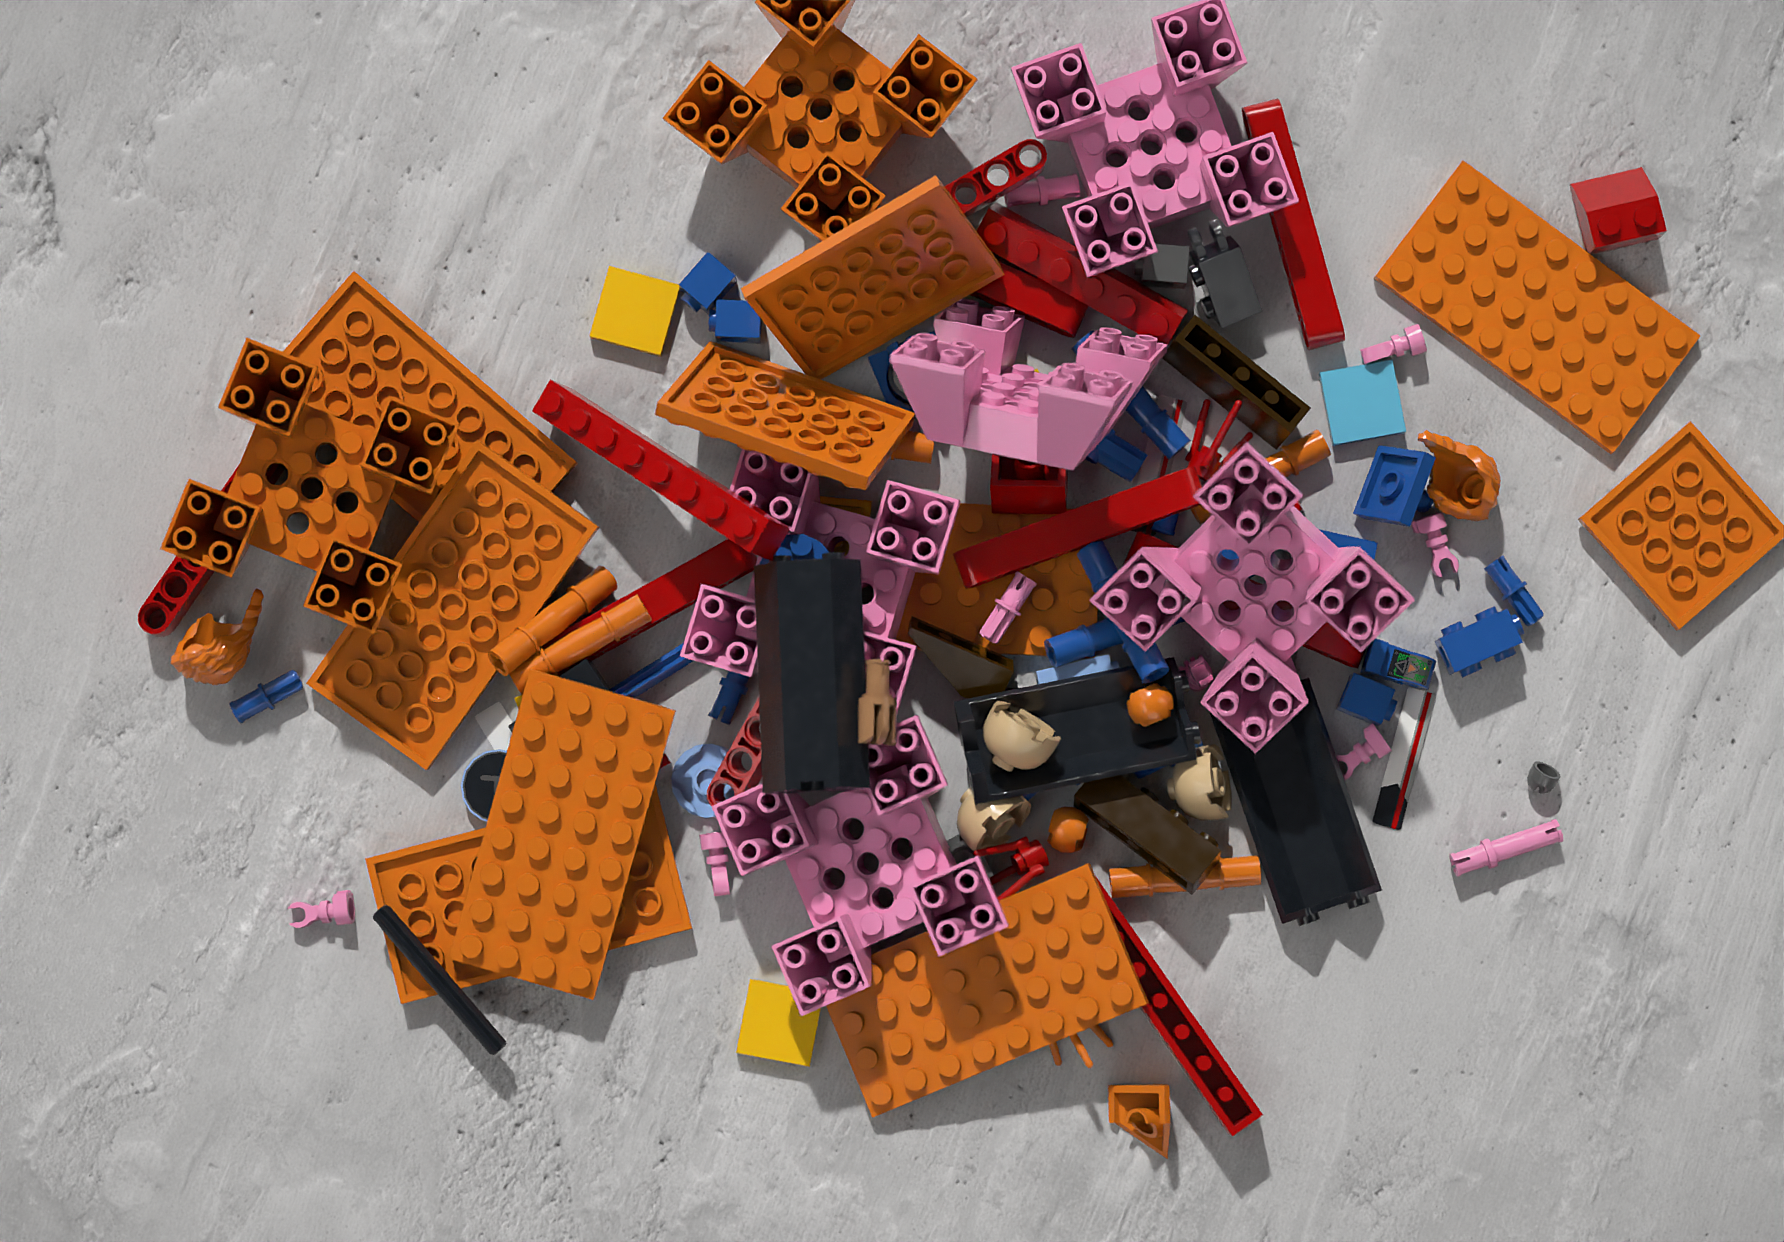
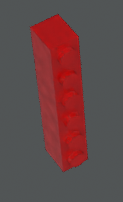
[976,202,1188,345]

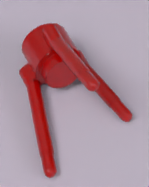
[1184,399,1253,482]
[973,836,1049,903]

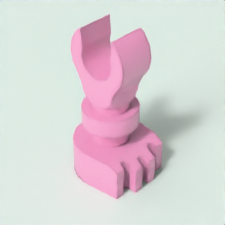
[1360,324,1427,364]
[1411,512,1459,578]
[1178,655,1214,691]
[1336,723,1392,780]
[699,831,730,897]
[288,890,355,928]

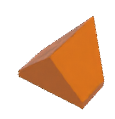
[1108,1084,1170,1159]

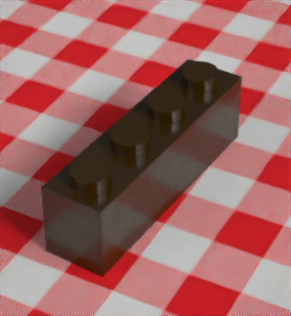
[1162,315,1311,450]
[1073,774,1221,895]

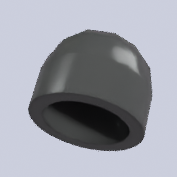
[1527,761,1561,794]

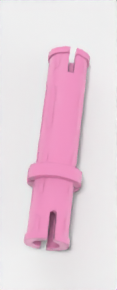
[1449,819,1564,877]

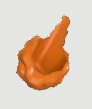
[1417,430,1501,521]
[171,588,264,685]

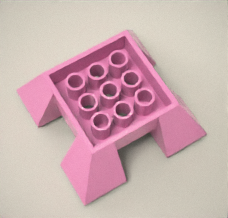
[1011,0,1299,277]
[890,299,1168,470]
[1090,442,1415,753]
[680,449,960,713]
[711,715,1009,1016]

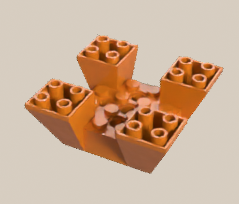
[663,0,978,241]
[160,338,460,634]

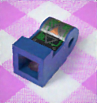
[1360,638,1437,690]

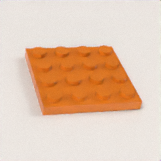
[1578,421,1784,631]

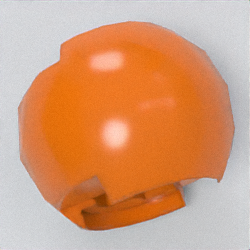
[1127,683,1174,727]
[1047,806,1089,853]

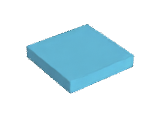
[1319,359,1406,446]

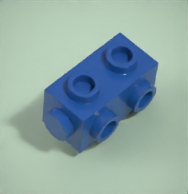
[1434,606,1524,678]

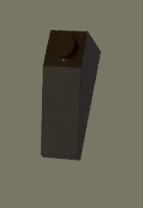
[908,616,1014,699]

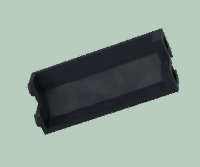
[754,552,870,794]
[954,657,1201,805]
[1209,678,1382,926]

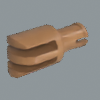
[858,659,897,746]

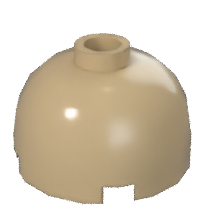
[983,701,1061,772]
[1167,744,1232,821]
[956,787,1031,856]

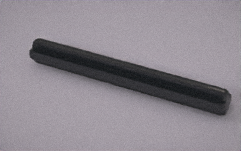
[373,905,507,1055]

